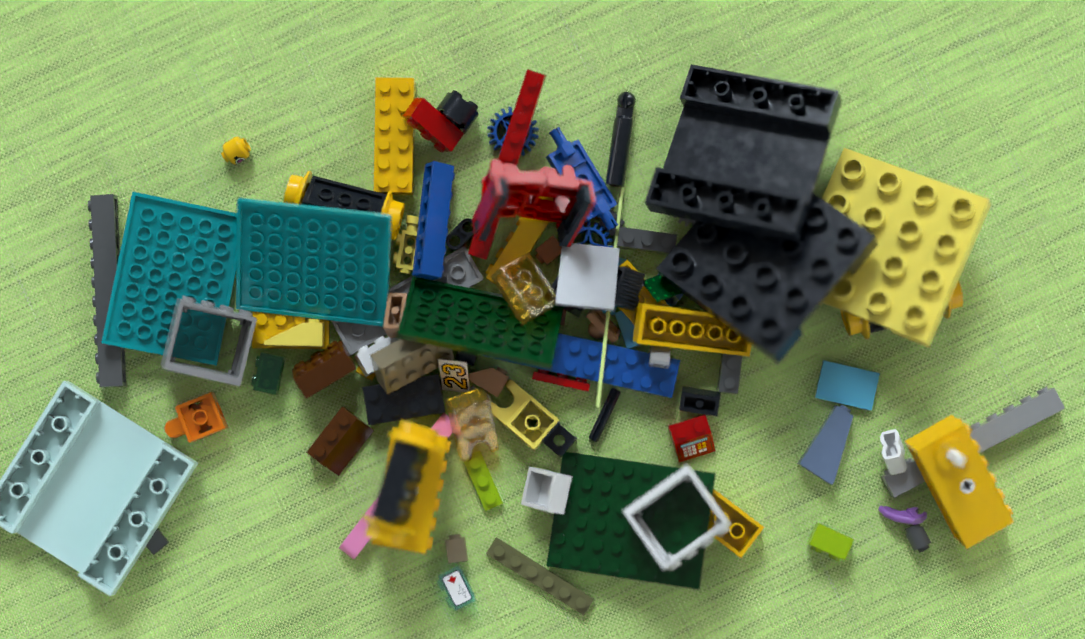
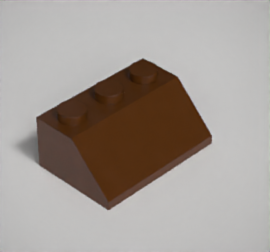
[306,407,374,476]

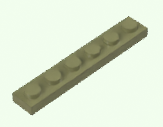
[486,537,594,615]

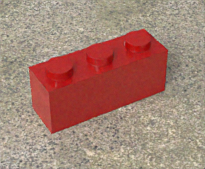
[402,98,464,152]

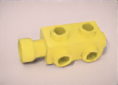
[393,215,419,274]

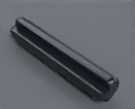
[589,388,621,442]

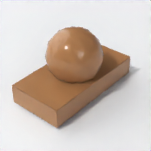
[586,309,621,344]

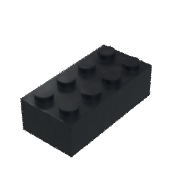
[362,374,446,425]

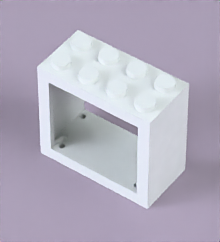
[623,465,732,571]

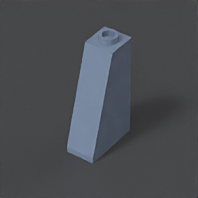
[797,404,853,485]

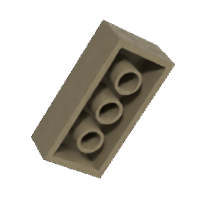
[370,339,454,394]

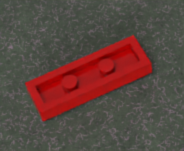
[532,369,590,392]

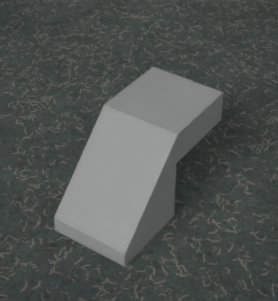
[649,345,671,369]

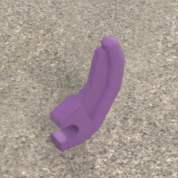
[878,506,927,525]

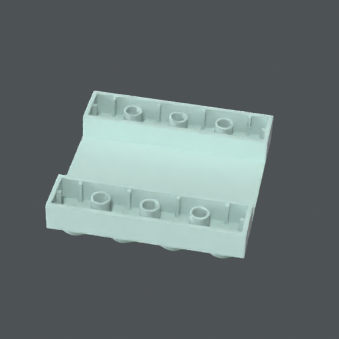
[0,381,198,596]

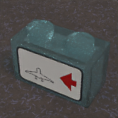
[437,564,477,611]

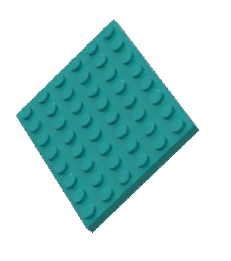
[101,191,237,366]
[236,198,392,327]

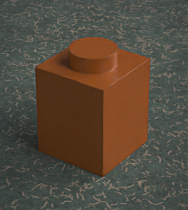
[535,235,562,266]

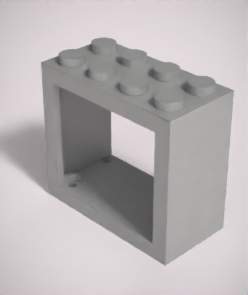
[160,296,257,386]

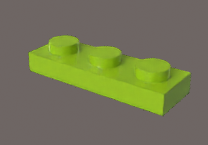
[463,451,503,511]

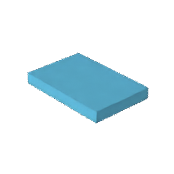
[815,360,880,411]

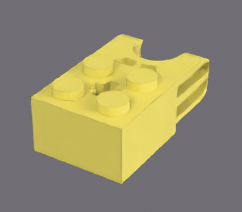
[485,379,560,452]

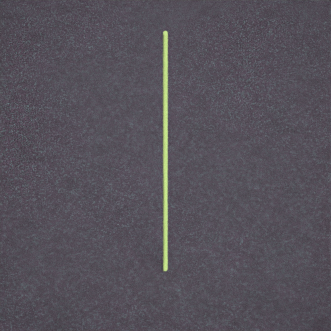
[596,182,625,408]

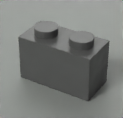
[717,353,743,394]

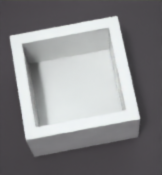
[521,467,572,514]

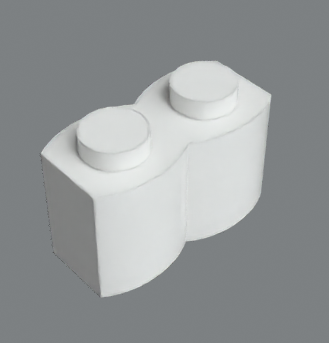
[880,429,907,475]

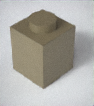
[445,534,468,564]

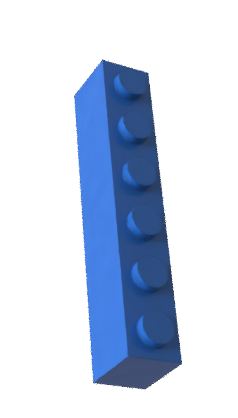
[412,161,455,280]

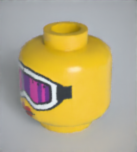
[221,136,251,165]

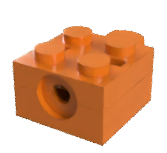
[165,392,228,443]

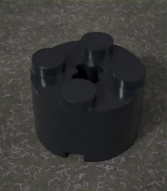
[436,90,479,134]

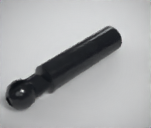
[605,92,636,187]

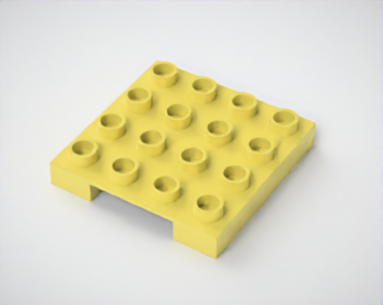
[819,148,991,347]

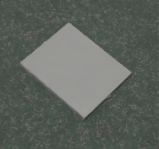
[555,243,620,311]

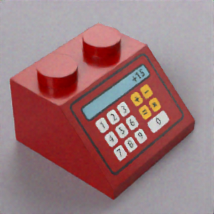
[667,414,716,463]

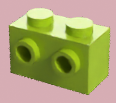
[807,522,854,562]

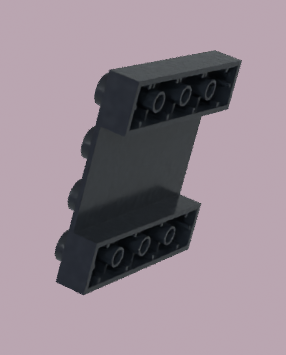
[645,64,842,242]
[656,193,878,364]

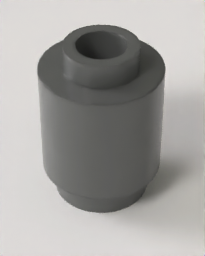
[905,524,931,553]

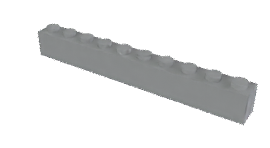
[881,386,1065,498]

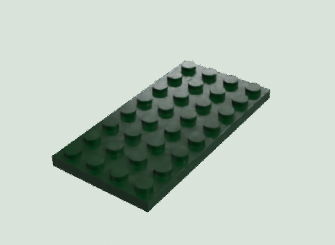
[397,277,563,369]

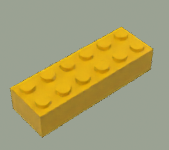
[374,77,415,195]
[633,303,751,357]

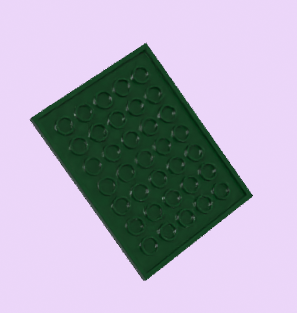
[546,452,716,590]

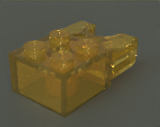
[445,388,499,463]

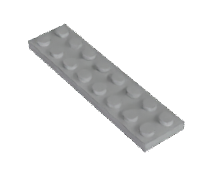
[332,246,484,355]

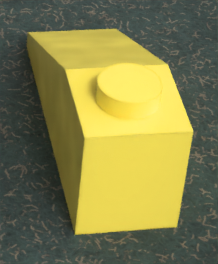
[264,319,325,347]

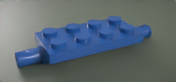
[546,127,619,231]

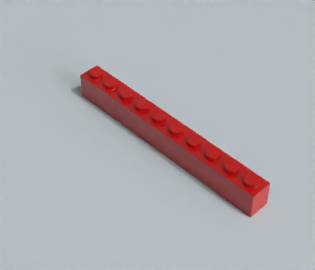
[468,69,547,260]

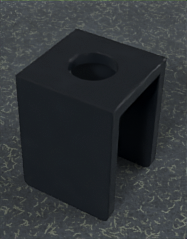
[542,421,577,458]

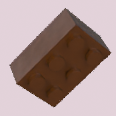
[292,340,356,399]

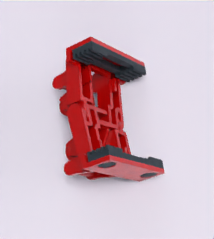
[472,159,596,247]

